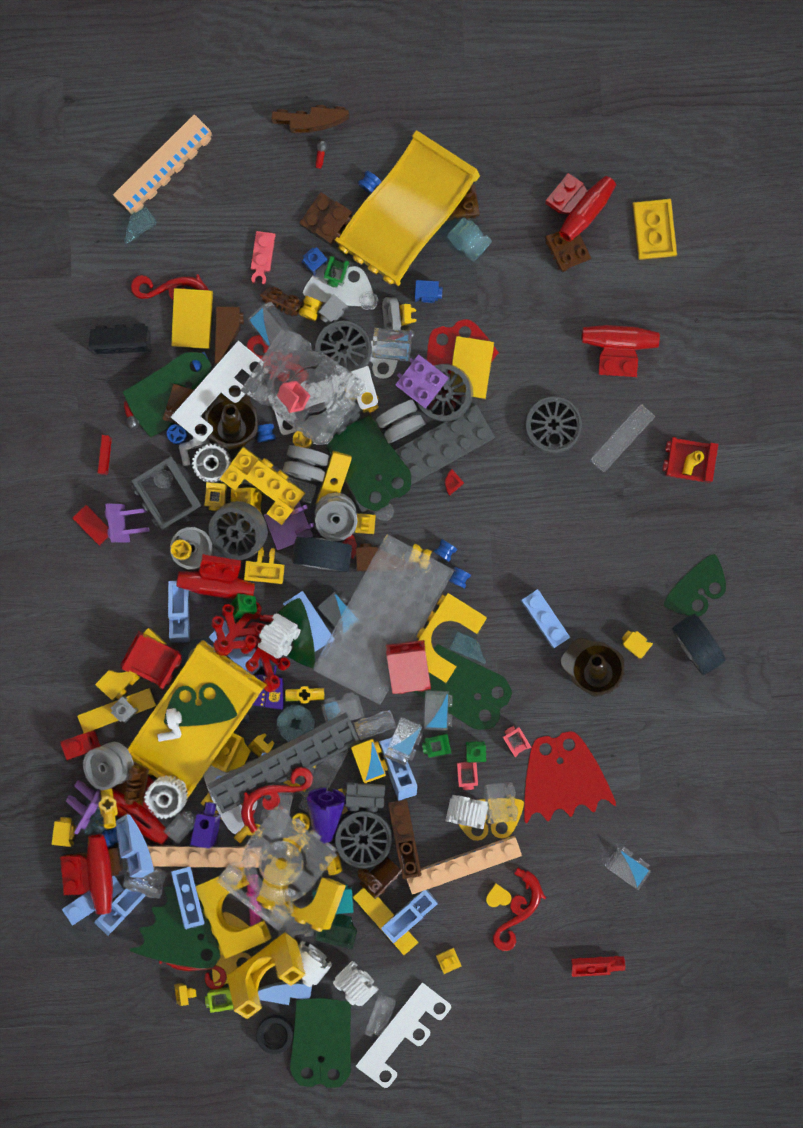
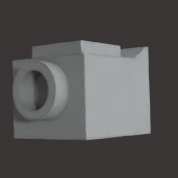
[319,294,349,325]
[111,696,139,723]

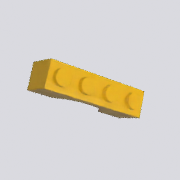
[95,628,167,700]

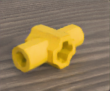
[285,686,325,703]
[99,788,118,829]

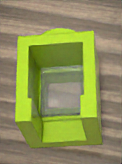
[205,987,234,1013]

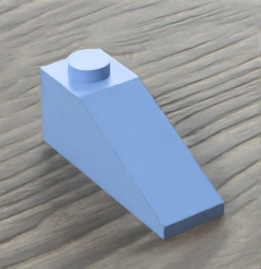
[379,736,417,801]
[62,876,124,926]

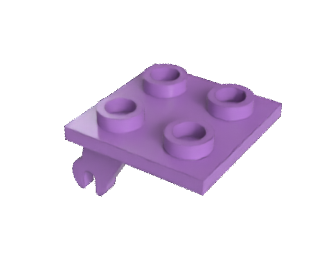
[396,354,449,409]
[264,501,315,550]
[105,503,149,543]
[66,780,101,835]

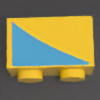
[351,739,388,784]

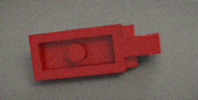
[571,956,625,977]

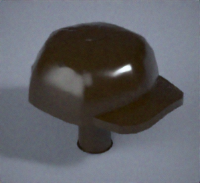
[205,388,258,450]
[561,638,625,697]

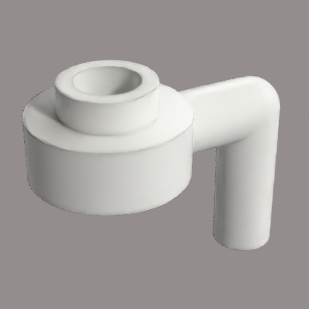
[179,434,210,467]
[158,708,182,742]

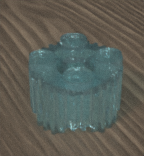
[447,217,492,262]
[276,704,316,742]

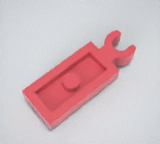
[251,231,276,285]

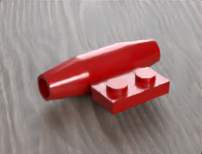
[545,173,616,242]
[581,325,660,377]
[176,554,255,599]
[109,776,171,846]
[60,834,113,915]

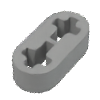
[382,297,401,333]

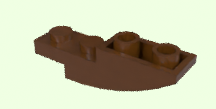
[272,105,349,133]
[388,799,422,879]

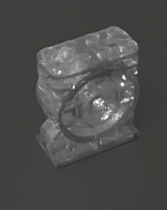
[241,326,366,445]
[216,806,337,931]

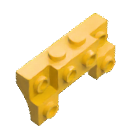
[220,446,305,525]

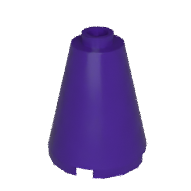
[307,788,345,844]

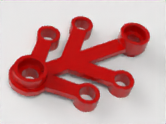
[211,602,265,656]
[240,622,290,692]

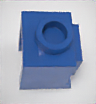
[302,247,328,276]
[415,280,442,303]

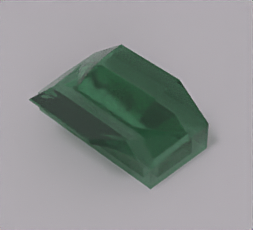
[315,914,357,950]

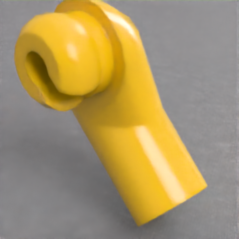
[682,451,704,476]
[234,823,262,843]

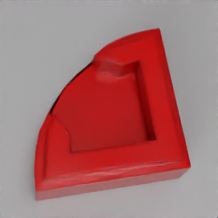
[445,469,464,496]
[342,535,357,559]

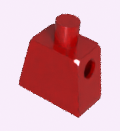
[60,730,101,760]

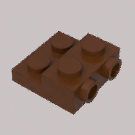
[299,192,352,246]

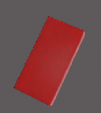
[98,435,112,475]
[73,505,109,546]

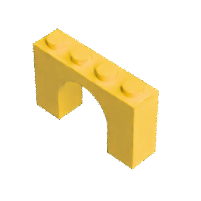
[416,593,487,683]
[256,857,346,932]
[196,867,272,959]
[227,932,306,1019]

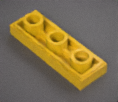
[316,451,352,504]

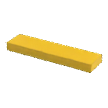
[77,688,157,733]
[353,888,418,955]

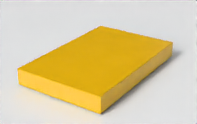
[632,199,677,260]
[171,288,213,349]
[448,336,494,399]

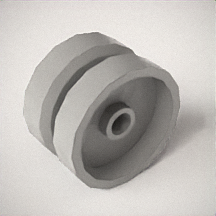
[376,400,425,443]
[282,445,330,482]
[314,492,357,541]
[170,527,214,570]
[83,742,134,790]

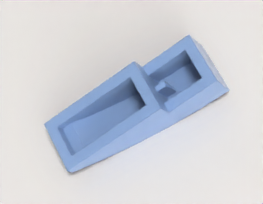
[168,581,190,643]
[116,814,154,878]
[94,877,151,935]
[381,890,438,943]
[258,981,312,1005]

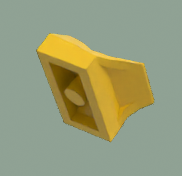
[211,732,251,773]

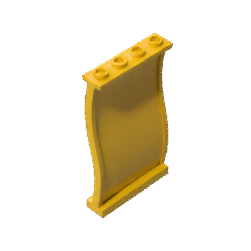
[335,130,480,286]
[128,640,266,797]

